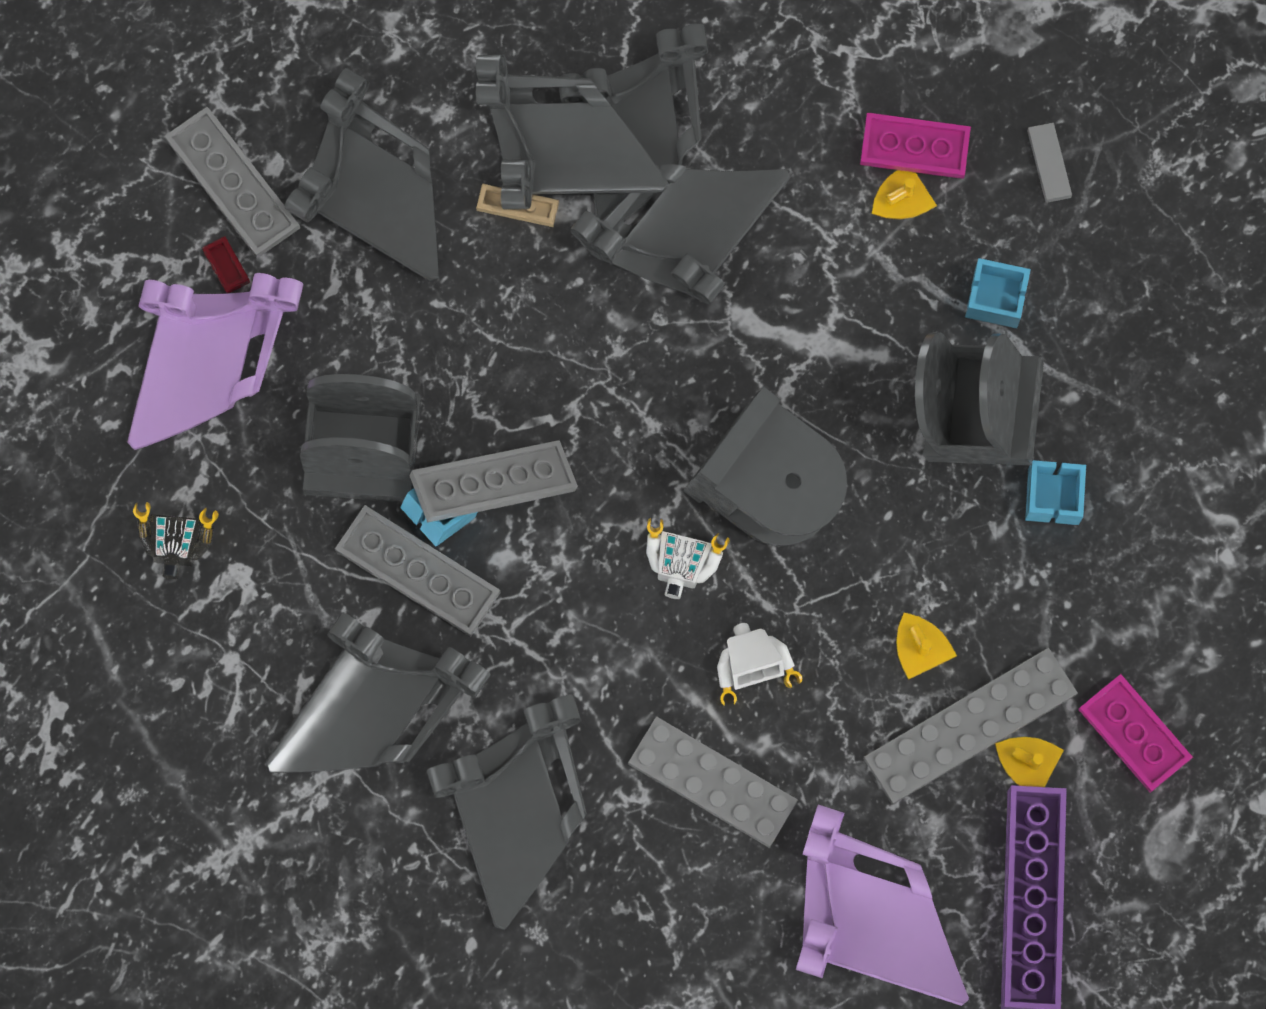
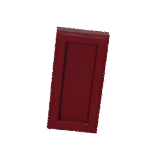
[202,236,250,294]

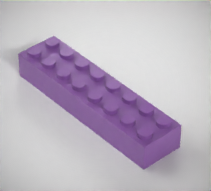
[1001,785,1066,1009]

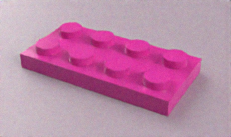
[860,113,971,179]
[1078,674,1193,793]

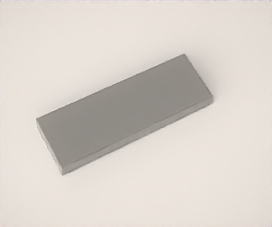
[1027,123,1072,203]

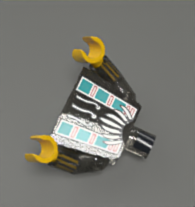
[133,502,218,579]

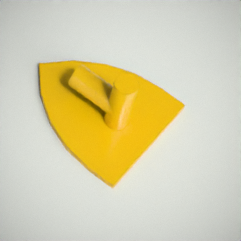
[872,170,937,219]
[896,613,957,680]
[995,737,1064,787]

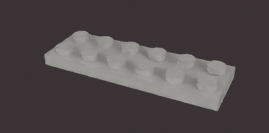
[165,107,300,258]
[409,440,578,523]
[335,505,501,637]
[628,716,798,848]

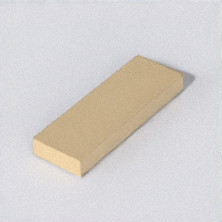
[476,184,559,227]

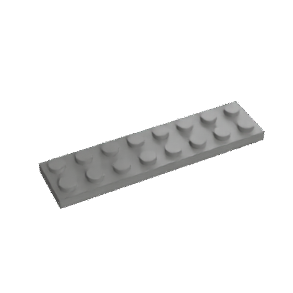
[863,648,1078,805]

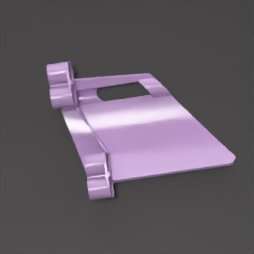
[127,273,303,450]
[796,805,969,1006]

